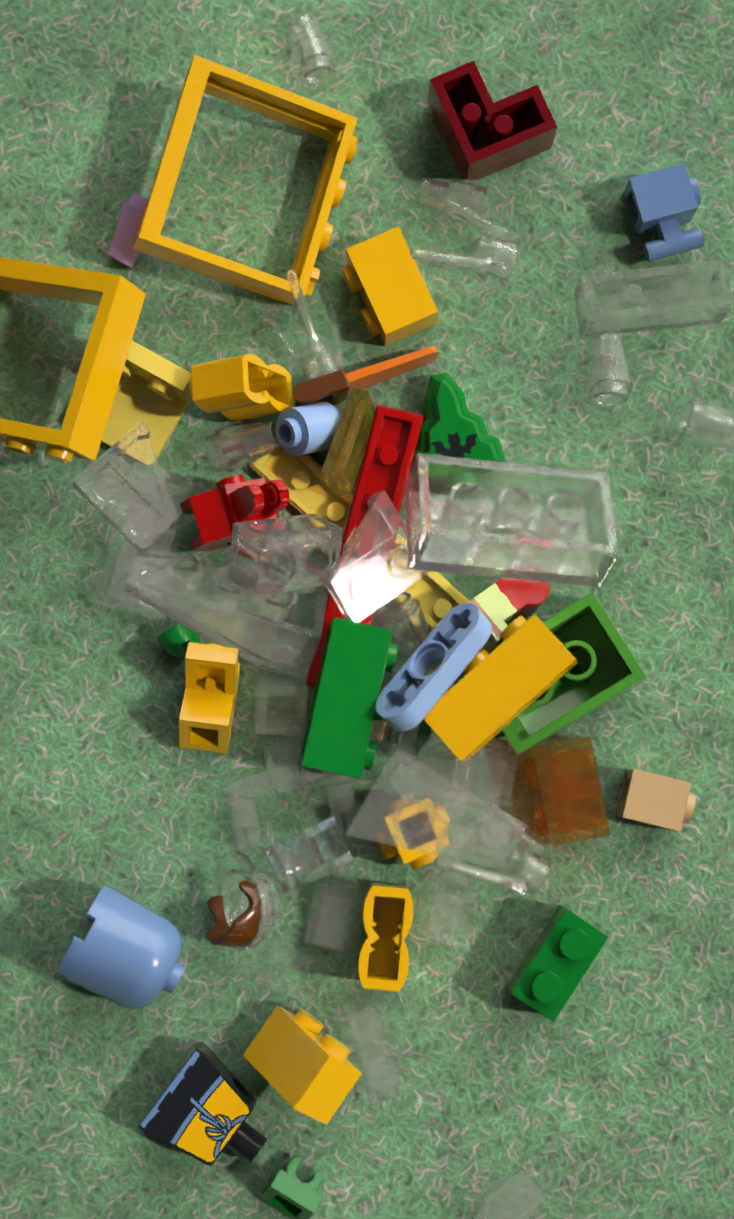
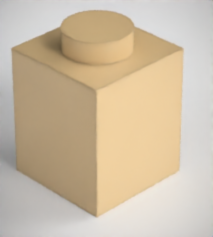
[616,769,695,832]

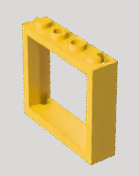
[132,55,358,306]
[0,257,146,464]

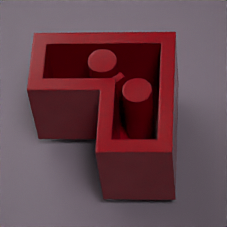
[428,61,557,185]

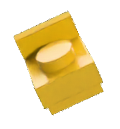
[179,642,240,754]

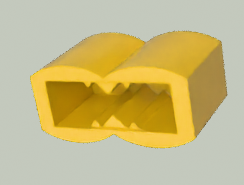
[189,354,293,421]
[358,882,414,992]

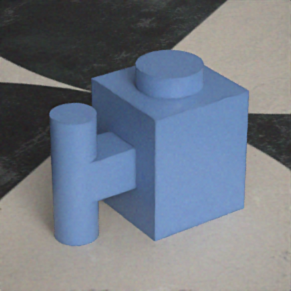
[623,163,704,262]

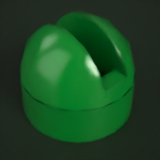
[157,618,200,659]

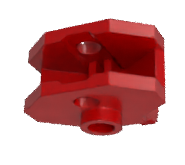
[180,475,290,552]

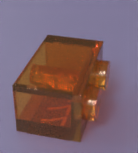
[522,737,610,846]

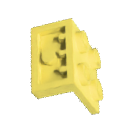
[101,341,192,468]

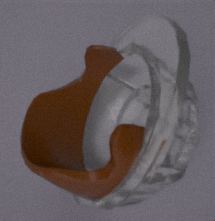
[207,851,281,950]

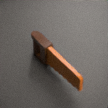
[292,346,438,407]

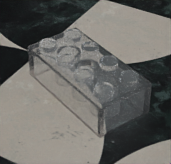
[405,453,618,587]

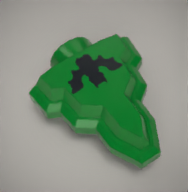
[411,373,506,491]

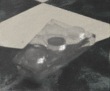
[344,747,527,870]

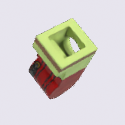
[467,565,550,654]

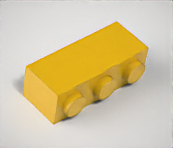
[424,614,577,763]

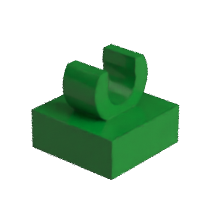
[260,1155,324,1219]

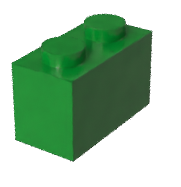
[506,905,608,1022]

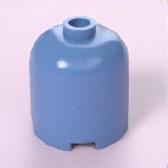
[57,885,185,1009]

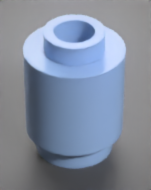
[275,402,344,456]

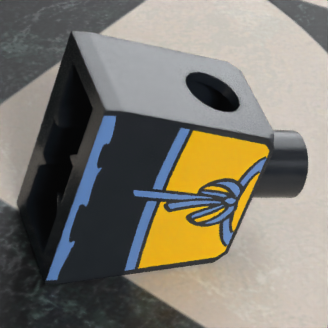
[139,1042,267,1166]

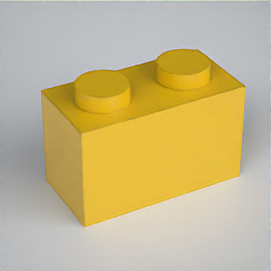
[341,226,438,346]
[243,1005,362,1125]

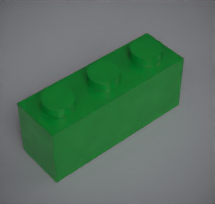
[297,617,398,779]

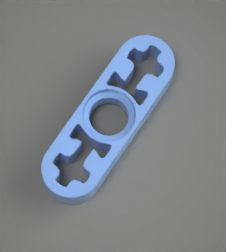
[376,603,492,732]

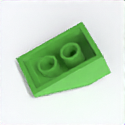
[502,592,646,755]

